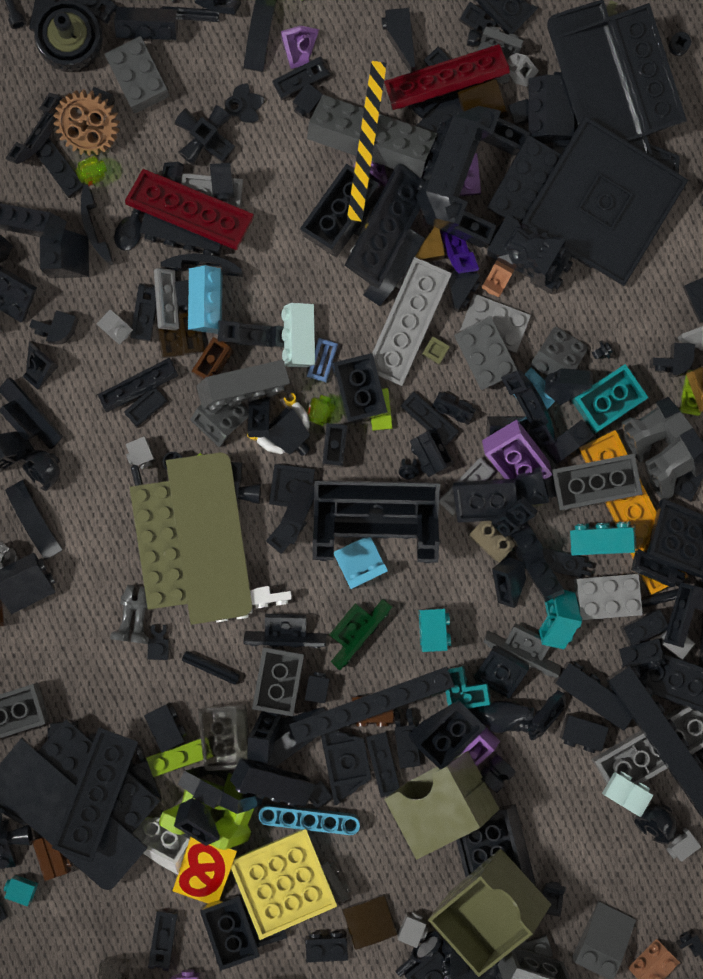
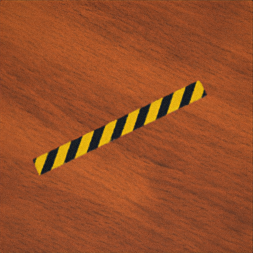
[347,61,387,222]

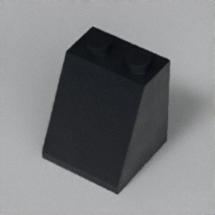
[40,229,89,278]

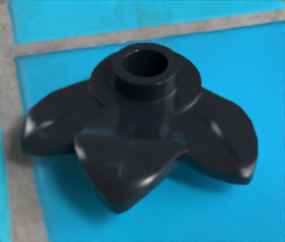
[225,83,264,123]

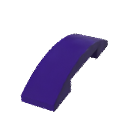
[440,230,479,273]

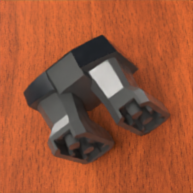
[622,397,703,500]

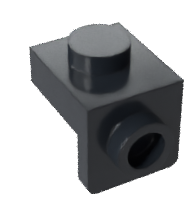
[542,882,566,917]

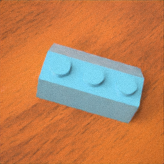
[188,265,223,334]

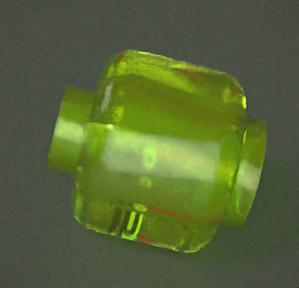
[75,156,107,186]
[306,394,336,426]

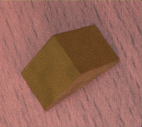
[415,227,444,262]

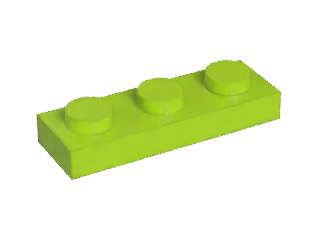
[147,737,212,777]

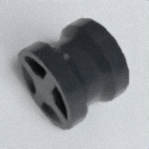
[668,32,691,56]

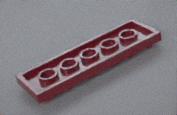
[384,44,510,110]
[125,169,254,250]

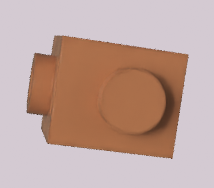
[482,260,514,297]

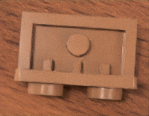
[628,939,680,979]

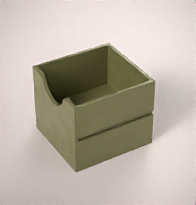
[384,751,499,860]
[428,849,551,977]

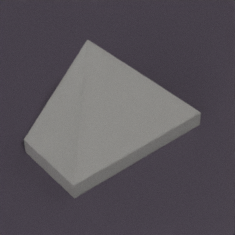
[678,326,703,351]

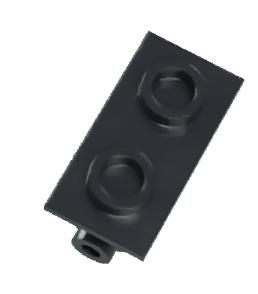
[432,391,476,424]

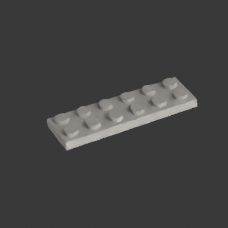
[372,257,452,386]

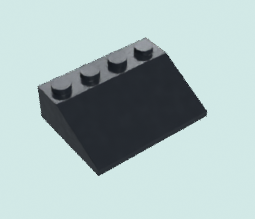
[456,804,536,886]

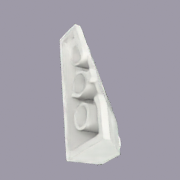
[133,817,190,875]

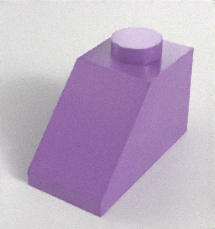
[459,727,500,766]

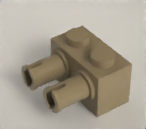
[468,521,515,563]

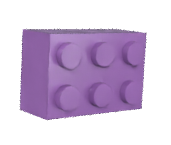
[482,420,553,479]

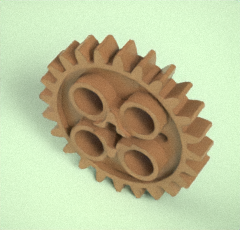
[54,89,120,156]

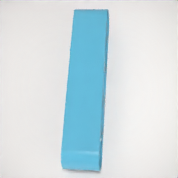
[259,804,360,835]

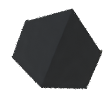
[23,341,59,390]

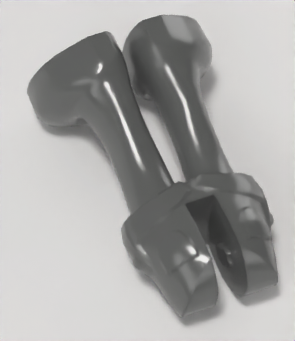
[110,585,149,644]

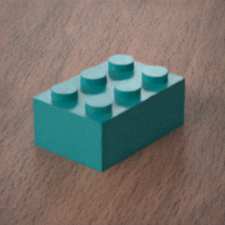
[571,364,649,434]
[570,521,637,555]

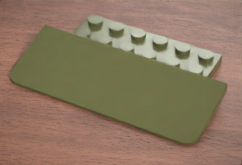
[129,452,252,625]

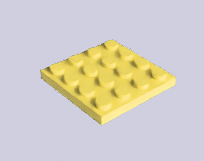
[231,829,337,940]

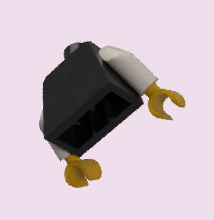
[247,393,310,456]

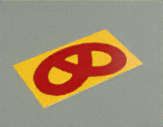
[172,837,237,904]

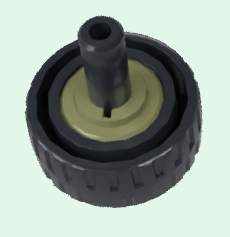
[34,0,103,72]

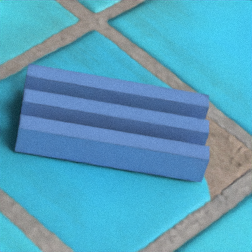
[307,338,338,383]

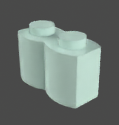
[602,771,653,817]

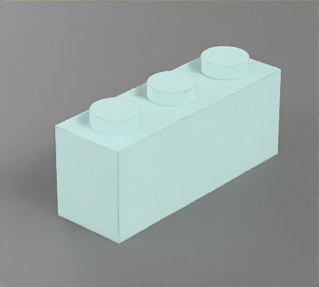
[281,303,315,367]

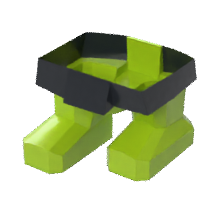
[159,765,262,850]

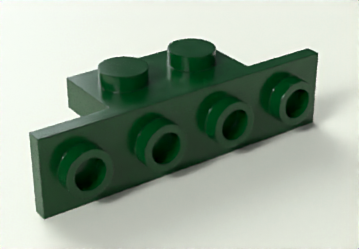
[329,599,392,670]

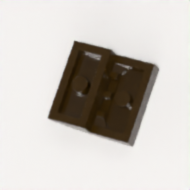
[457,78,507,119]
[156,313,204,359]
[342,895,397,950]

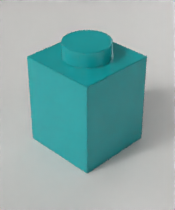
[4,875,39,907]

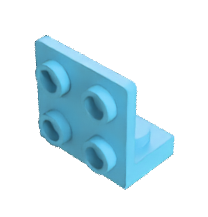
[334,537,388,589]

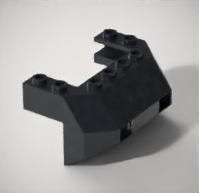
[313,480,440,563]

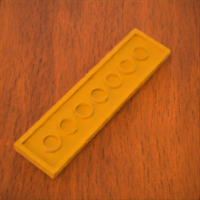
[578,430,688,595]

